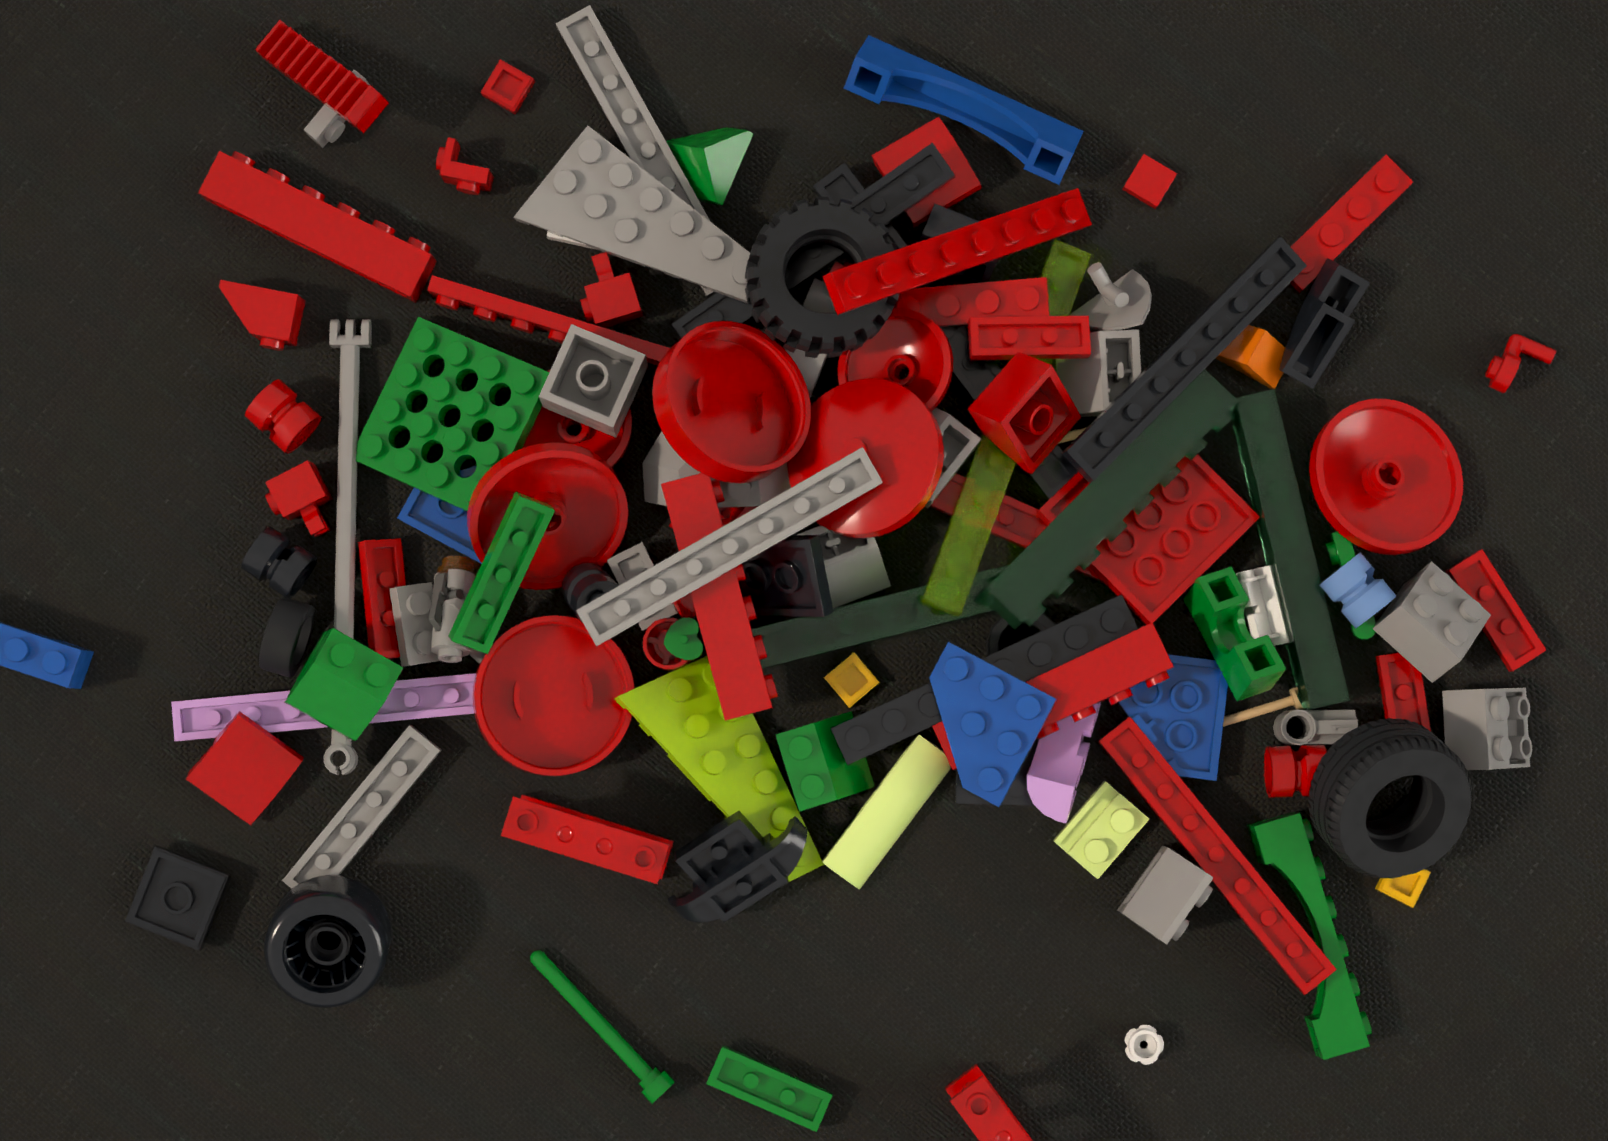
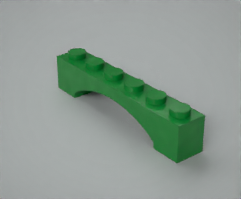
[1247,812,1372,1060]

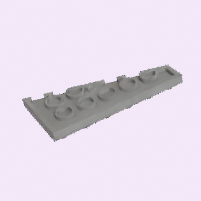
[514,126,750,304]

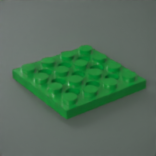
[356,317,549,512]

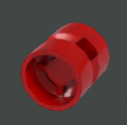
[245,379,322,454]
[643,618,692,670]
[1264,745,1327,798]

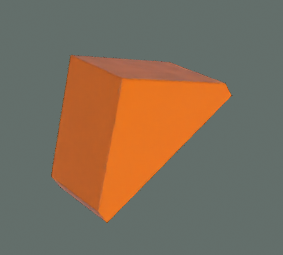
[1215,325,1285,390]

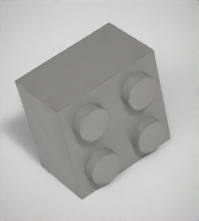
[539,324,648,438]
[1373,561,1491,683]

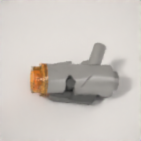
[429,556,485,664]

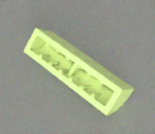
[822,734,951,889]

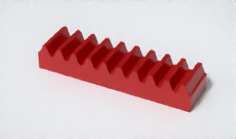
[255,20,389,133]

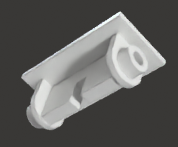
[1236,565,1290,646]

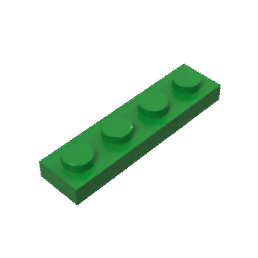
[448,491,555,654]

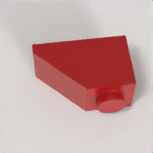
[219,280,306,351]

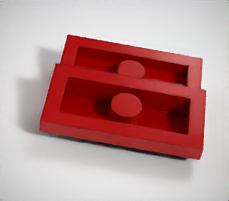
[871,117,982,227]
[186,711,304,825]

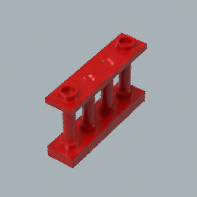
[501,794,674,884]
[945,1064,1033,1141]

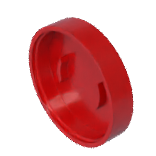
[652,321,811,483]
[472,615,634,776]

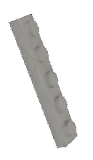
[282,725,442,888]

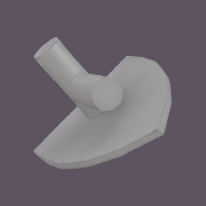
[1070,262,1152,331]

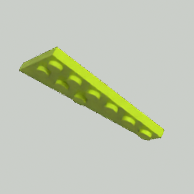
[614,656,824,882]

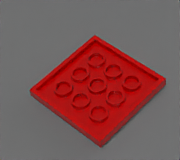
[1036,416,1260,625]

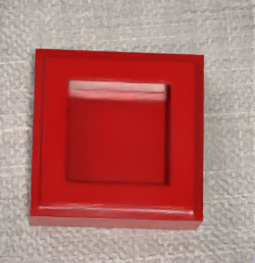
[480,59,535,115]
[1122,154,1177,209]

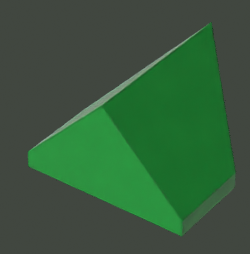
[666,127,753,205]

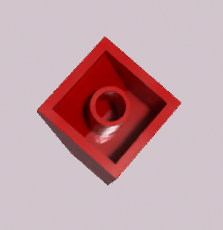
[968,351,1081,474]

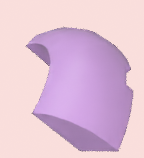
[1027,702,1101,823]

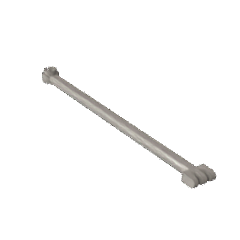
[324,319,372,775]

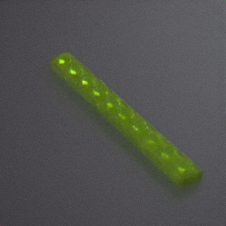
[921,239,1091,617]

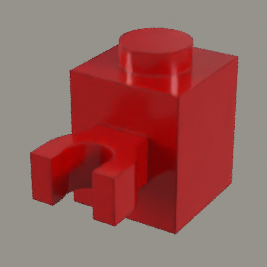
[580,252,643,328]
[265,460,333,537]

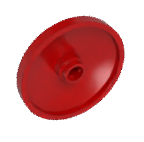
[787,378,944,538]
[1309,399,1463,555]
[467,443,628,590]

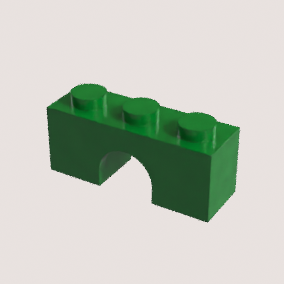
[1183,567,1286,701]

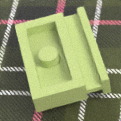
[1053,781,1149,879]

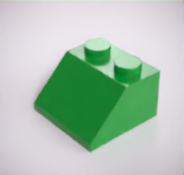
[284,628,403,741]
[776,711,875,812]

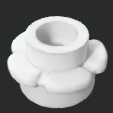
[1124,1025,1164,1065]

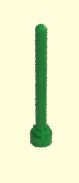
[530,950,675,1104]

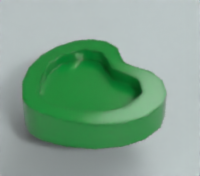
[664,618,704,660]

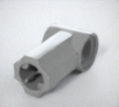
[1273,709,1358,746]

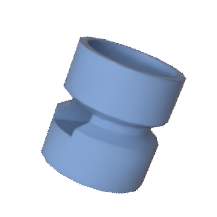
[1320,552,1396,629]

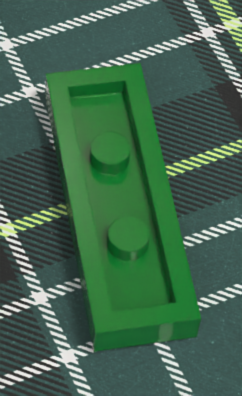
[706,1045,833,1132]

